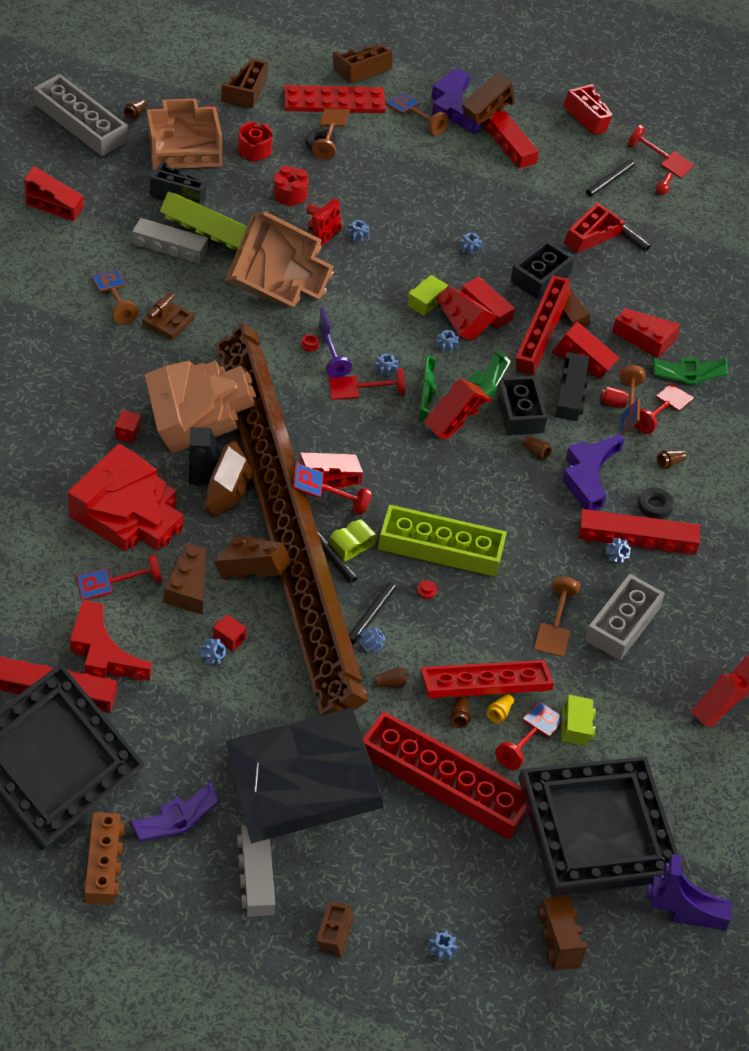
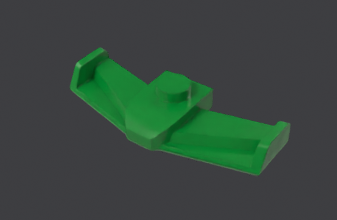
[467,350,511,397]
[419,355,437,422]
[652,357,728,385]

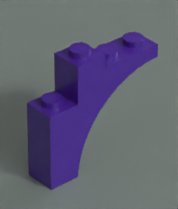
[431,68,481,134]
[562,434,624,511]
[646,854,731,930]

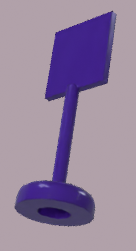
[319,306,352,378]

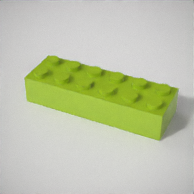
[160,192,247,250]
[378,505,507,577]

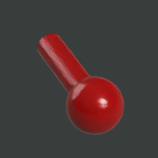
[655,173,673,195]

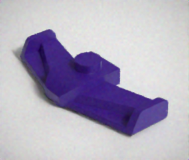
[128,782,220,842]

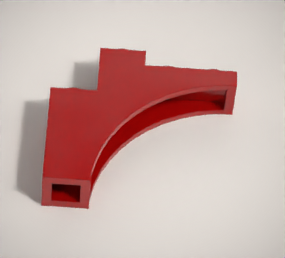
[70,600,152,681]
[691,655,749,726]

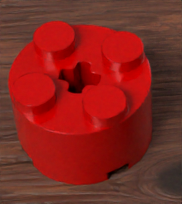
[238,122,273,162]
[273,165,309,206]

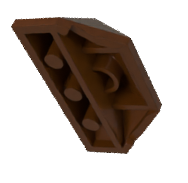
[204,441,253,518]

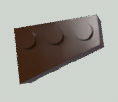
[333,45,392,83]
[221,58,268,108]
[462,72,515,125]
[214,536,292,580]
[164,543,206,615]
[537,896,588,971]

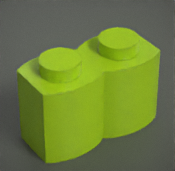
[329,519,377,561]

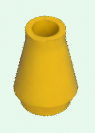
[487,694,514,723]

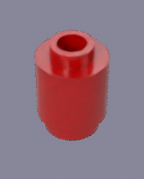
[600,386,629,408]

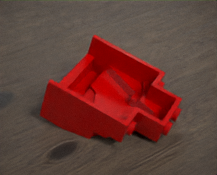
[68,444,184,552]

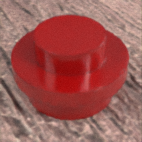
[301,334,319,352]
[417,580,437,599]

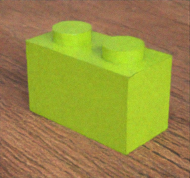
[407,275,448,316]
[561,695,596,745]

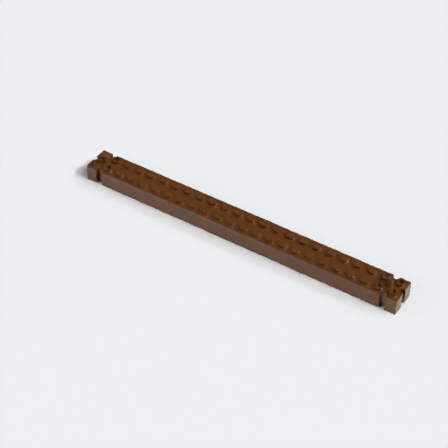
[215,323,369,715]

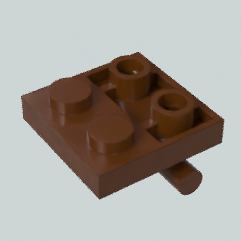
[142,292,195,340]

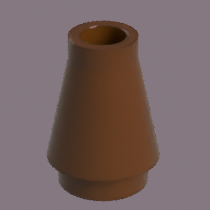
[123,99,147,120]
[523,436,552,460]
[657,450,686,469]
[375,666,407,687]
[450,696,471,728]

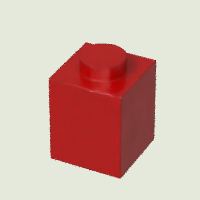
[115,410,141,443]
[213,615,247,652]

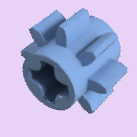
[347,220,369,242]
[459,233,482,255]
[436,330,459,353]
[375,354,398,377]
[605,538,631,563]
[359,626,385,653]
[199,639,226,664]
[428,931,458,961]

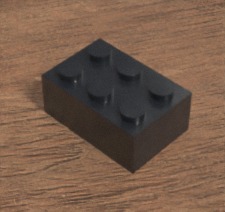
[510,240,574,299]
[496,376,547,435]

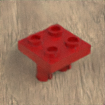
[306,198,342,246]

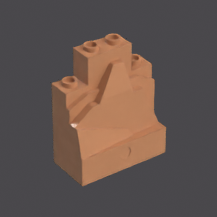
[147,99,222,169]
[225,211,334,308]
[145,360,256,453]

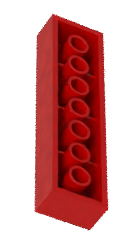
[363,711,528,840]

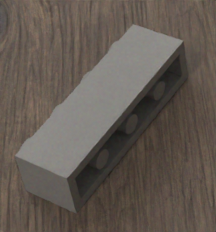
[132,218,208,264]
[237,825,276,917]

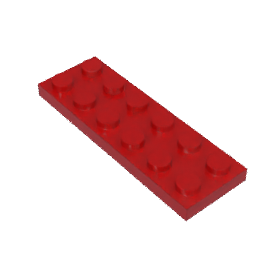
[284,85,386,113]
[421,660,554,698]

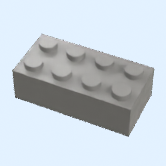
[585,574,665,661]

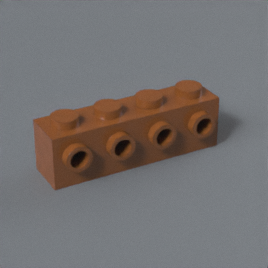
[85,812,125,905]

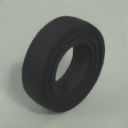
[305,128,336,151]
[638,487,674,519]

